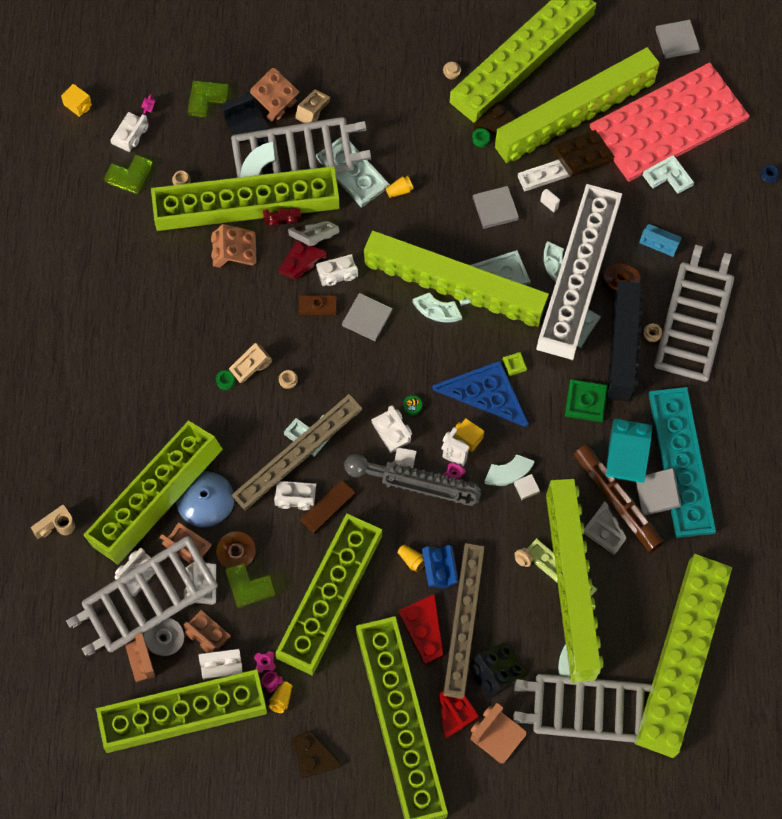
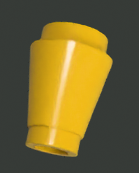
[385,176,414,198]
[398,544,425,572]
[269,681,293,713]

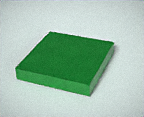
[565,379,608,422]

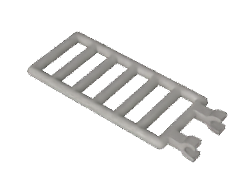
[231,117,371,178]
[654,245,734,382]
[66,536,218,656]
[513,674,652,743]

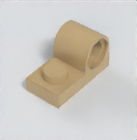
[296,90,330,123]
[229,343,272,383]
[30,505,75,539]

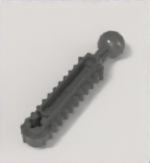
[344,453,482,506]

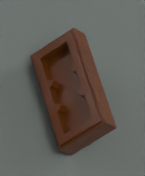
[299,295,336,315]

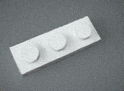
[518,160,570,192]

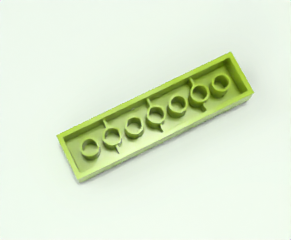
[84,420,223,565]
[276,513,382,676]
[96,669,267,753]

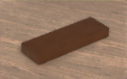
[300,480,355,534]

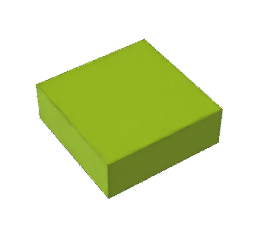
[502,352,527,376]

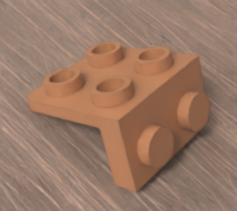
[250,68,299,122]
[211,224,256,268]
[159,522,212,564]
[470,703,526,764]

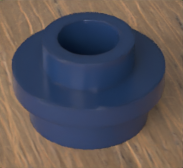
[761,165,779,183]

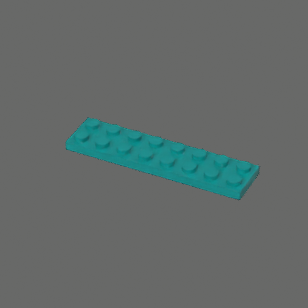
[649,387,716,538]

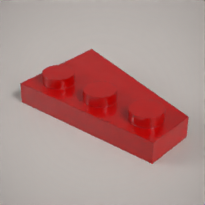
[398,594,443,665]

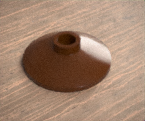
[603,264,641,290]
[216,531,256,570]

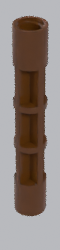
[574,444,665,553]

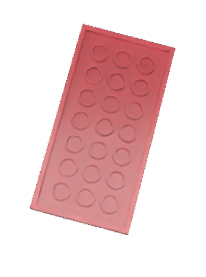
[590,63,750,182]

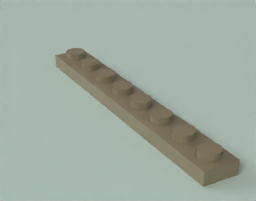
[231,394,362,511]
[443,543,484,699]

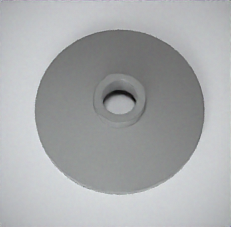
[144,618,184,656]

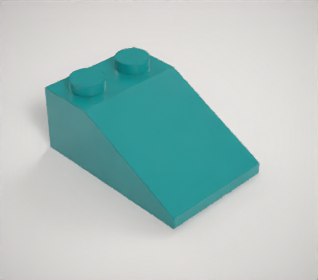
[606,419,652,483]

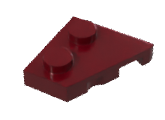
[263,209,301,227]
[278,241,328,280]

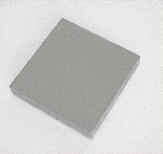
[655,20,700,59]
[473,186,519,229]
[342,293,393,342]
[636,468,681,516]

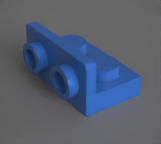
[422,545,459,589]

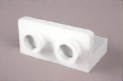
[111,112,148,152]
[316,254,358,286]
[372,405,412,453]
[441,427,469,467]
[274,481,316,510]
[115,548,155,597]
[184,562,216,605]
[199,649,243,680]

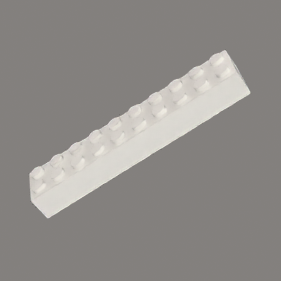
[536,184,622,360]

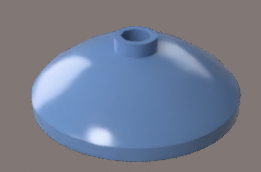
[176,471,234,528]

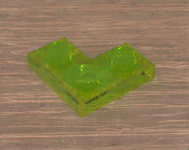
[187,81,229,117]
[104,155,153,194]
[225,564,276,608]

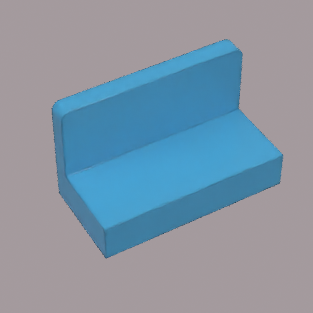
[639,224,682,257]

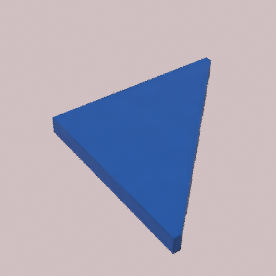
[432,361,529,427]

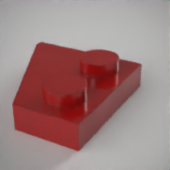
[439,691,479,739]

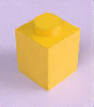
[61,84,92,117]
[455,418,484,452]

